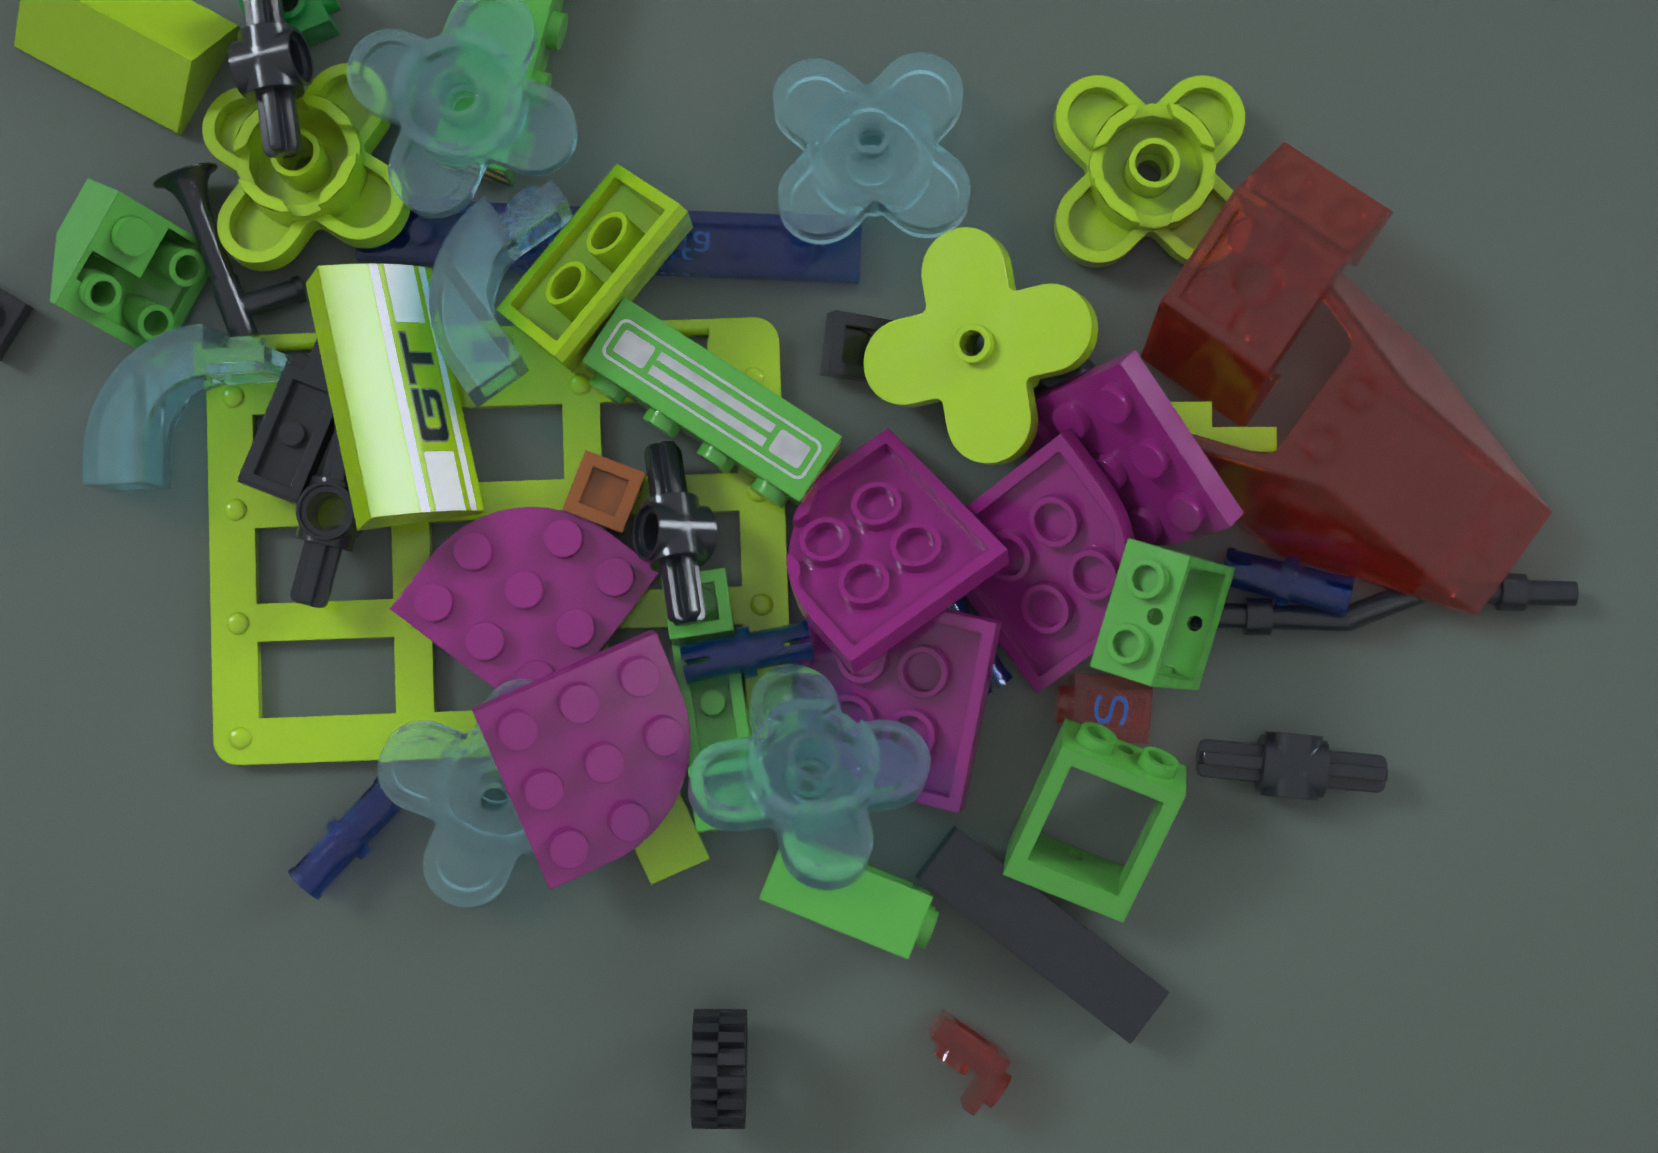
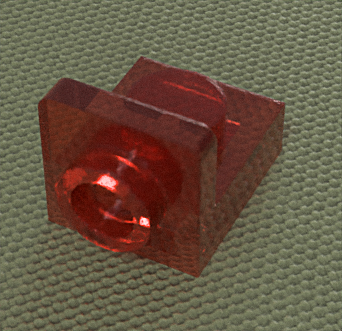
[929,1009,1012,1116]

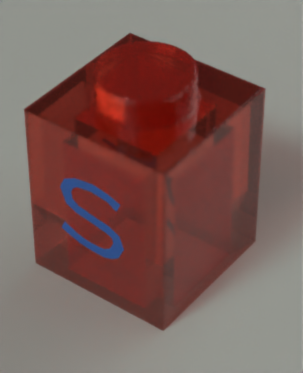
[1055,673,1153,744]

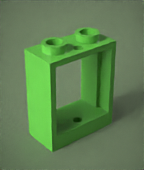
[1090,538,1235,690]
[1003,718,1186,923]
[759,831,939,960]

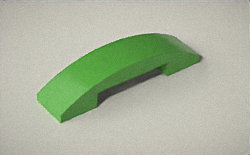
[661,568,762,833]

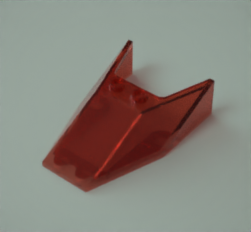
[1192,220,1552,616]

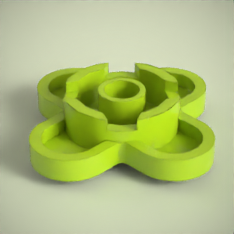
[202,63,410,272]
[1053,75,1247,268]
[864,227,1098,466]

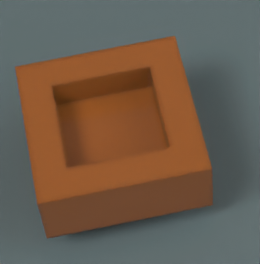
[562,450,647,535]

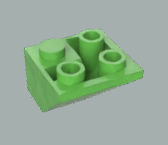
[50,178,209,362]

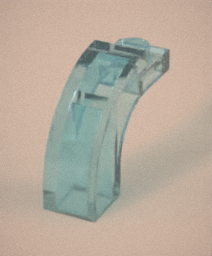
[429,180,573,408]
[82,324,290,492]

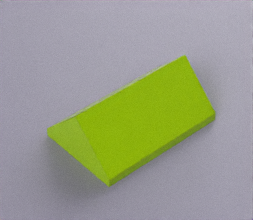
[14,0,241,136]
[496,164,693,373]

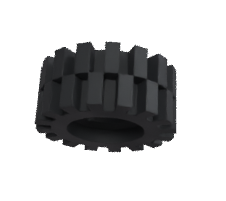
[690,1009,748,1129]

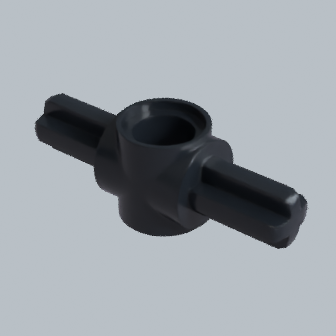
[228,0,314,158]
[290,426,363,608]
[632,441,717,626]
[1196,731,1388,801]

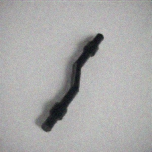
[1192,573,1579,635]

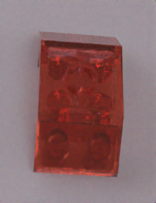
[1141,142,1394,427]

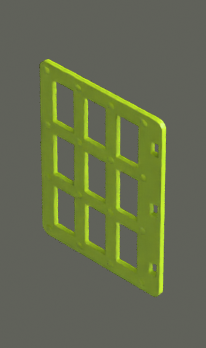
[206,317,793,765]

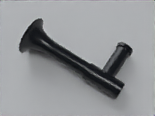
[153,162,307,344]

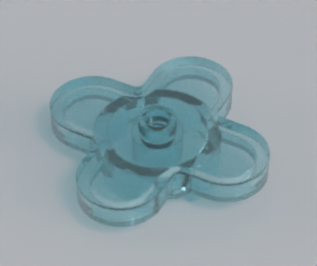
[347,0,578,218]
[773,52,971,244]
[688,665,931,890]
[378,679,535,907]

